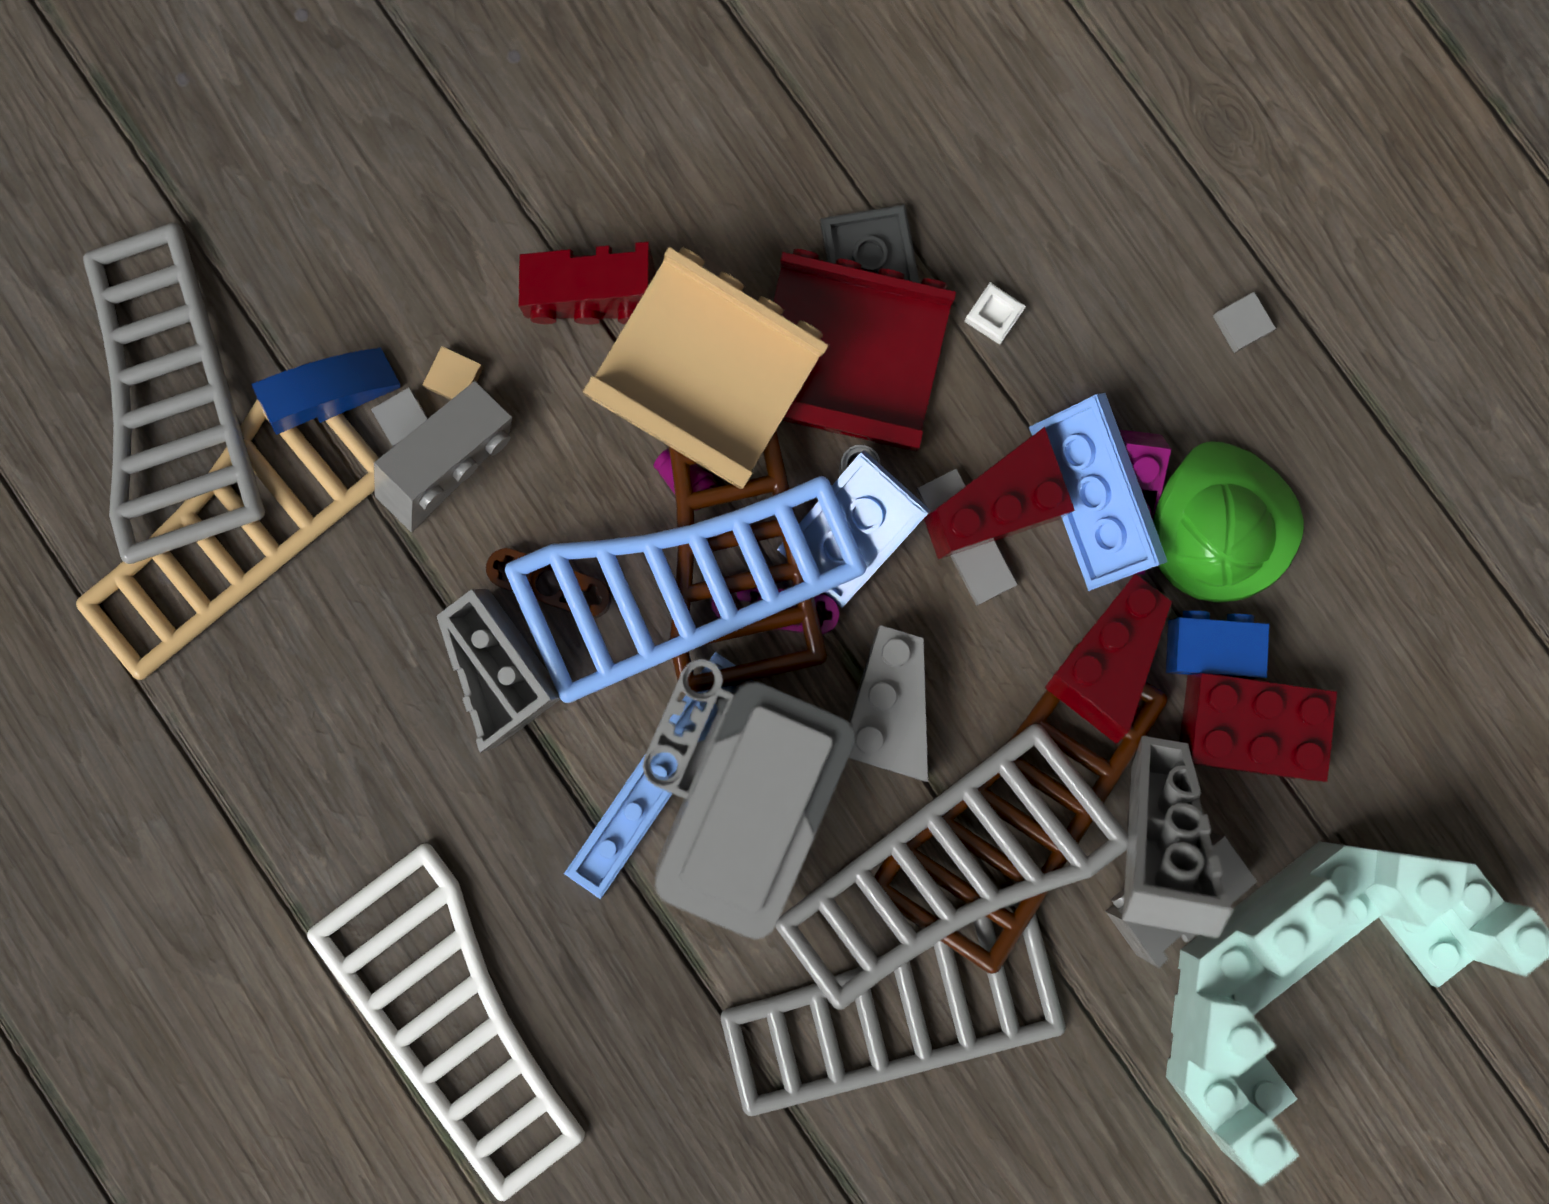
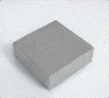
[1213,292,1276,353]
[371,388,428,447]

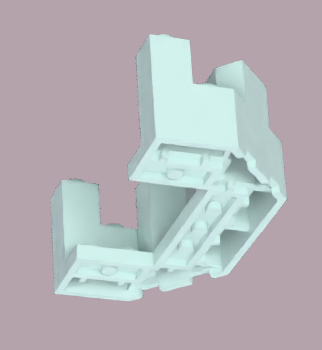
[1166,841,1549,1186]

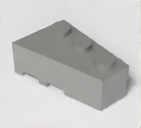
[374,381,512,533]
[437,589,561,753]
[848,625,928,782]
[1105,834,1257,968]

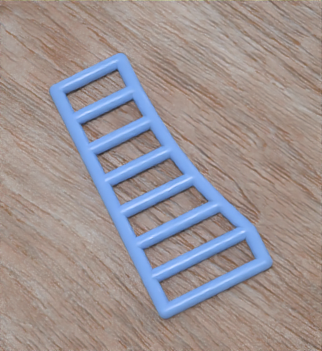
[505,476,866,703]

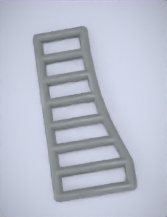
[83,223,265,564]
[776,724,1128,1009]
[720,901,1066,1116]

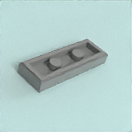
[916,469,1017,606]

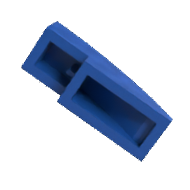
[251,348,401,435]

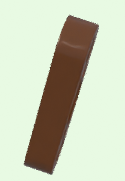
[486,548,611,618]

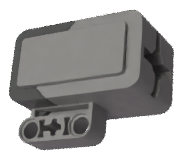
[643,659,855,939]

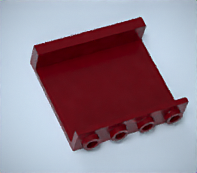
[773,249,956,452]

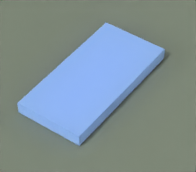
[1029,393,1168,591]

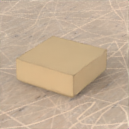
[423,346,483,400]

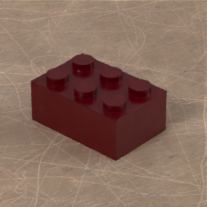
[1180,673,1337,782]

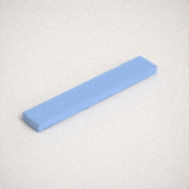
[564,652,738,899]

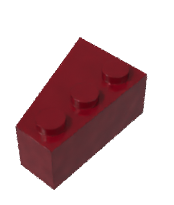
[518,241,655,325]
[924,427,1075,560]
[1045,574,1172,744]

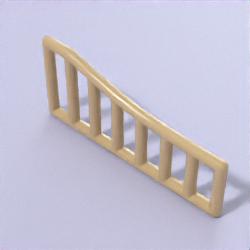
[76,399,379,680]

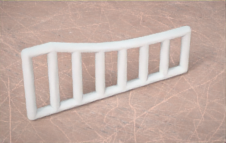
[307,843,585,1201]

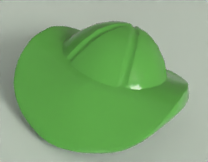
[1153,441,1304,602]

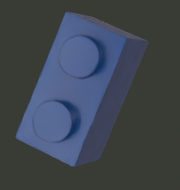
[1166,611,1269,680]

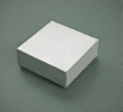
[965,282,1026,345]

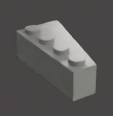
[1123,736,1233,938]

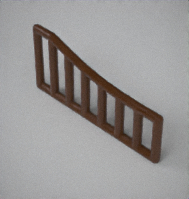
[668,431,827,694]
[874,643,1168,974]

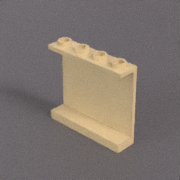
[583,247,829,489]

